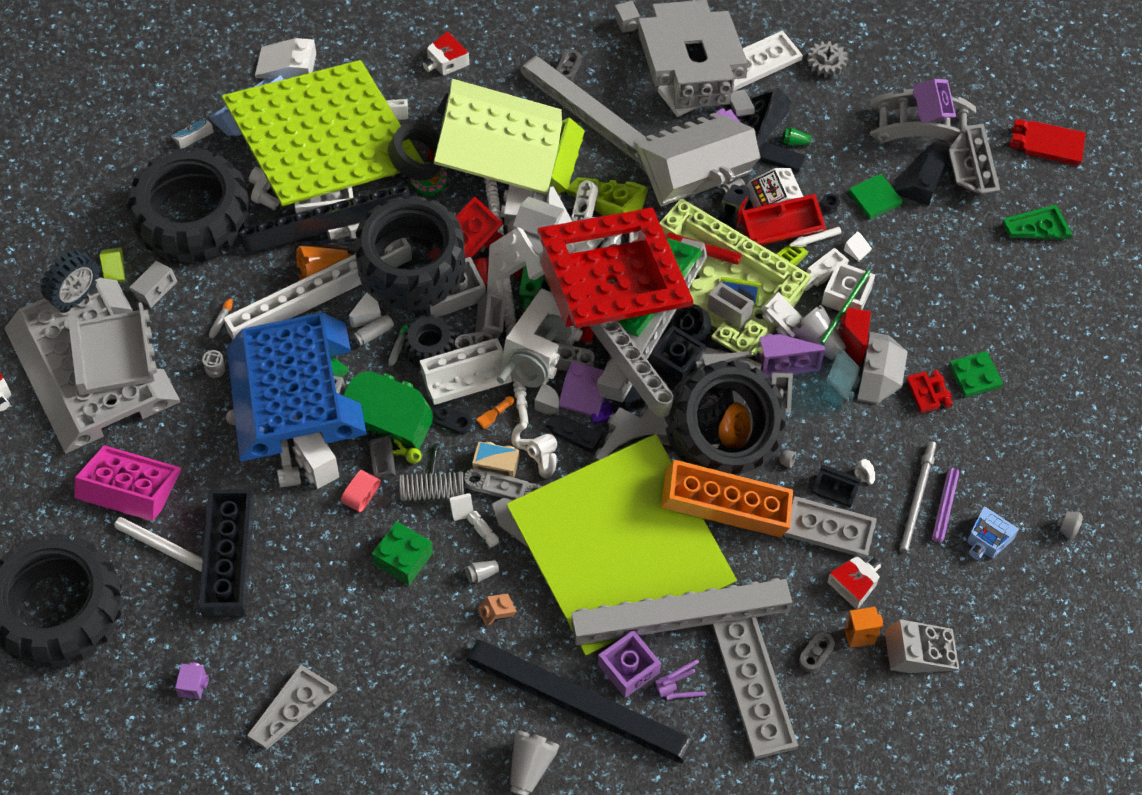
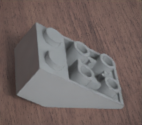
[884,619,959,673]

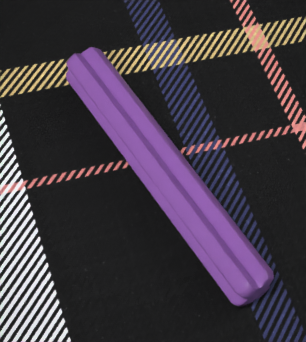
[932,468,959,543]

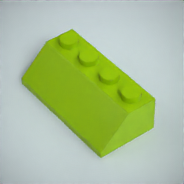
[548,118,585,194]

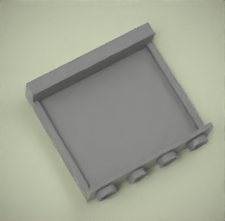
[68,302,157,395]

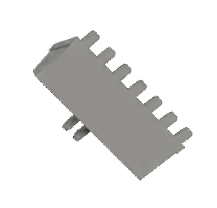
[633,113,760,206]

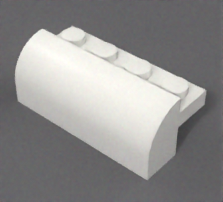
[420,338,512,405]

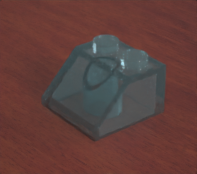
[821,349,861,410]

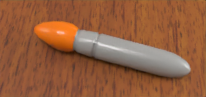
[209,299,233,339]

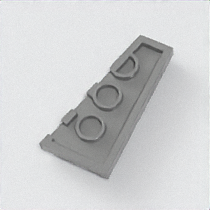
[247,665,337,750]

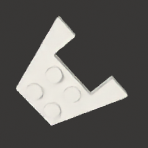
[487,227,545,296]

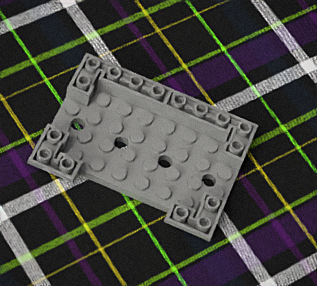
[4,278,180,454]

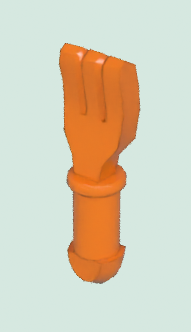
[476,396,514,429]

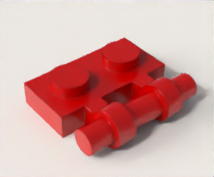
[906,370,953,414]

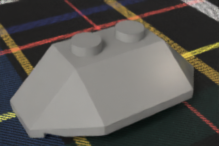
[949,124,1000,194]
[857,332,908,405]

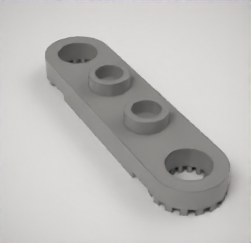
[464,468,542,500]

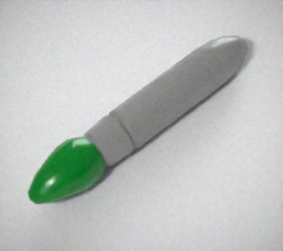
[388,325,408,366]

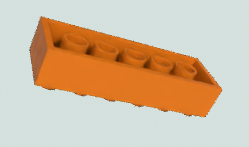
[661,460,793,537]

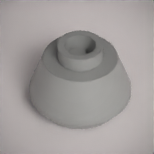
[1056,511,1083,539]

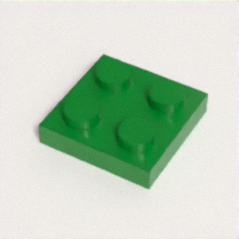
[949,351,1003,398]

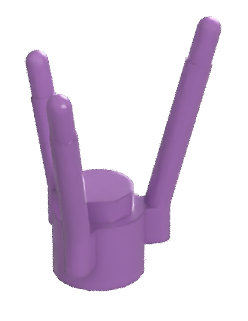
[655,659,706,701]

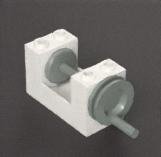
[497,288,583,387]

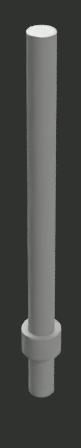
[900,441,936,553]

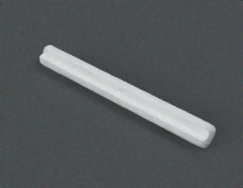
[115,517,203,572]

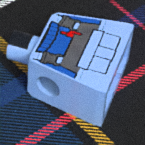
[967,507,1019,560]

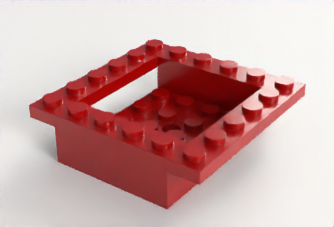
[537,207,694,328]

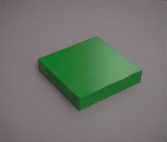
[848,174,903,220]

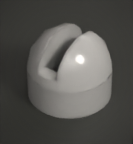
[779,450,796,468]

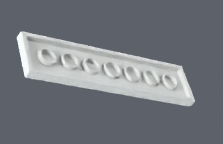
[658,31,803,117]

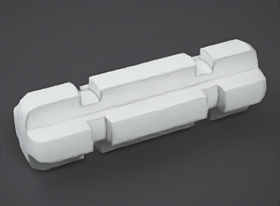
[467,511,499,547]

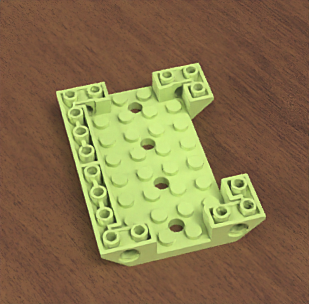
[660,199,811,358]

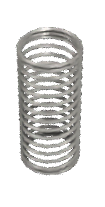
[399,472,464,501]

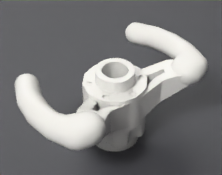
[511,422,557,479]

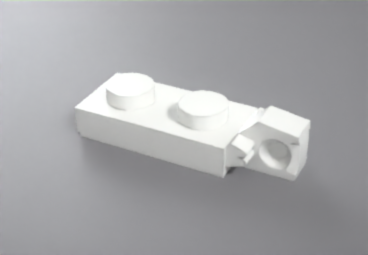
[805,248,849,291]

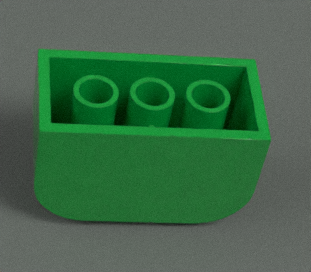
[343,372,433,450]

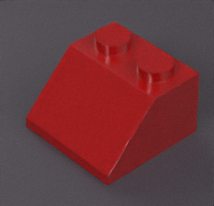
[838,308,871,366]

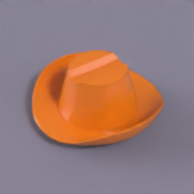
[718,402,753,449]

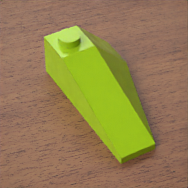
[566,178,648,216]

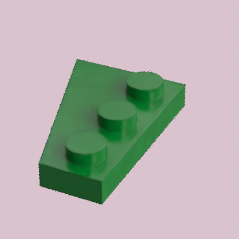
[1002,205,1073,239]

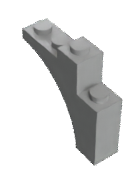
[594,407,671,461]

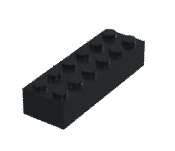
[199,489,255,618]

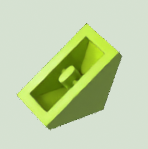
[100,247,125,282]

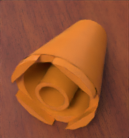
[296,246,352,281]

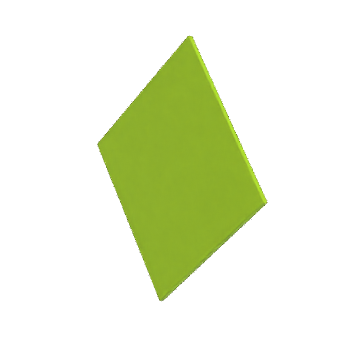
[222,60,424,206]
[506,434,737,656]

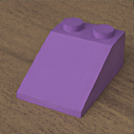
[756,334,825,377]

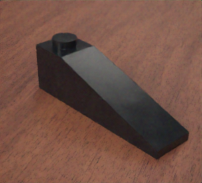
[744,87,791,148]
[894,142,950,206]

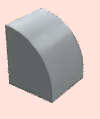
[535,384,559,417]

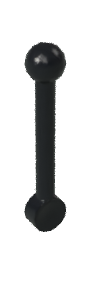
[427,444,440,484]

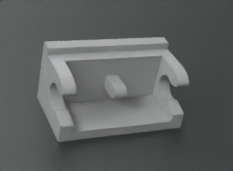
[129,261,178,308]

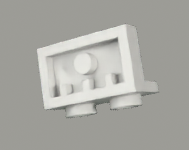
[760,292,803,338]

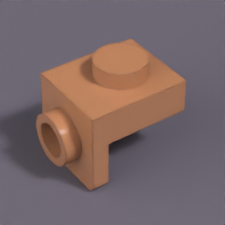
[478,594,517,626]

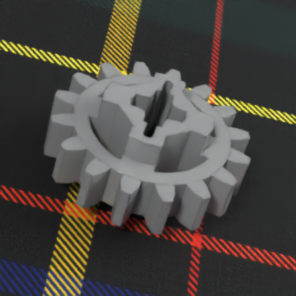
[807,41,848,77]

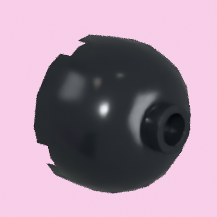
[670,304,711,342]

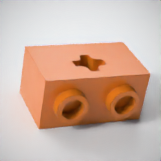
[844,607,883,648]

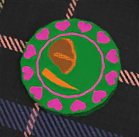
[410,162,448,196]

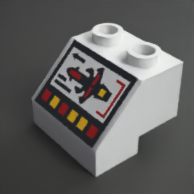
[747,168,803,208]

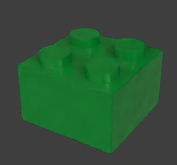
[372,521,433,585]

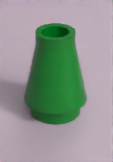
[782,127,811,146]

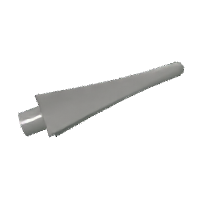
[696,351,752,369]

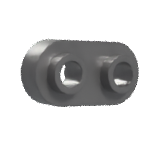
[556,50,581,81]
[799,633,834,672]

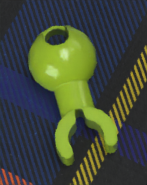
[393,440,422,464]

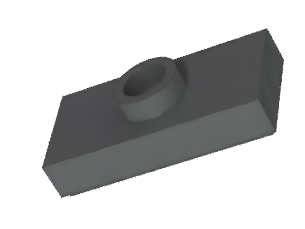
[369,435,396,480]

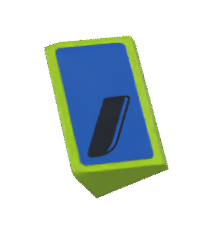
[720,276,761,306]

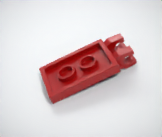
[1010,119,1086,166]
[428,197,504,261]

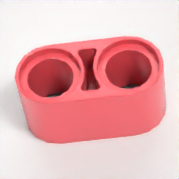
[341,470,380,512]

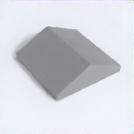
[513,197,564,237]

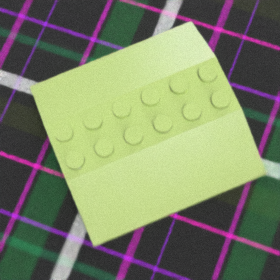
[434,79,562,195]

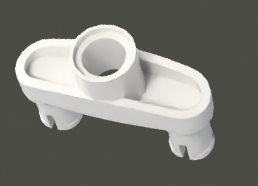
[249,166,279,210]

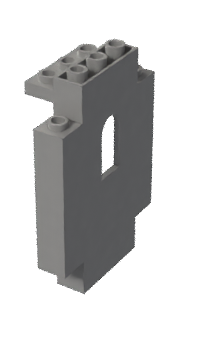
[638,0,748,109]

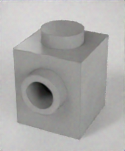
[615,1,640,33]

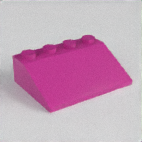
[75,445,181,521]

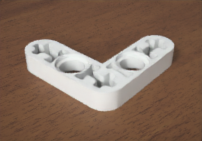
[571,180,619,238]

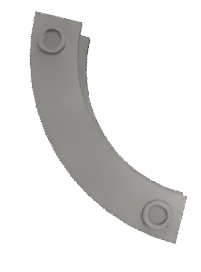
[870,89,976,144]

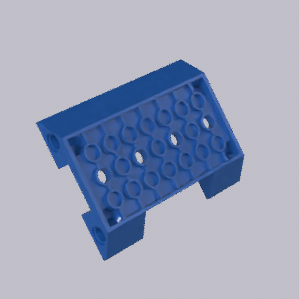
[227,312,367,462]

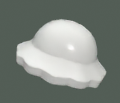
[854,459,875,484]

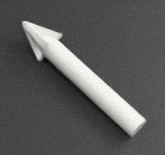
[790,227,841,247]

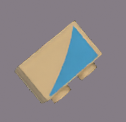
[472,441,519,478]

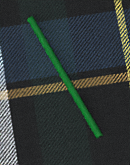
[820,270,870,345]

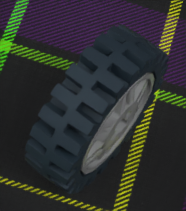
[40,250,100,310]

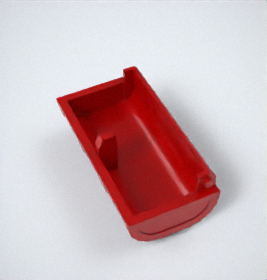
[741,194,826,246]

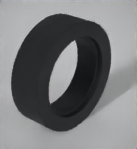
[388,123,443,180]

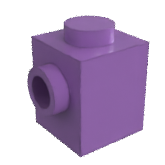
[175,662,209,700]

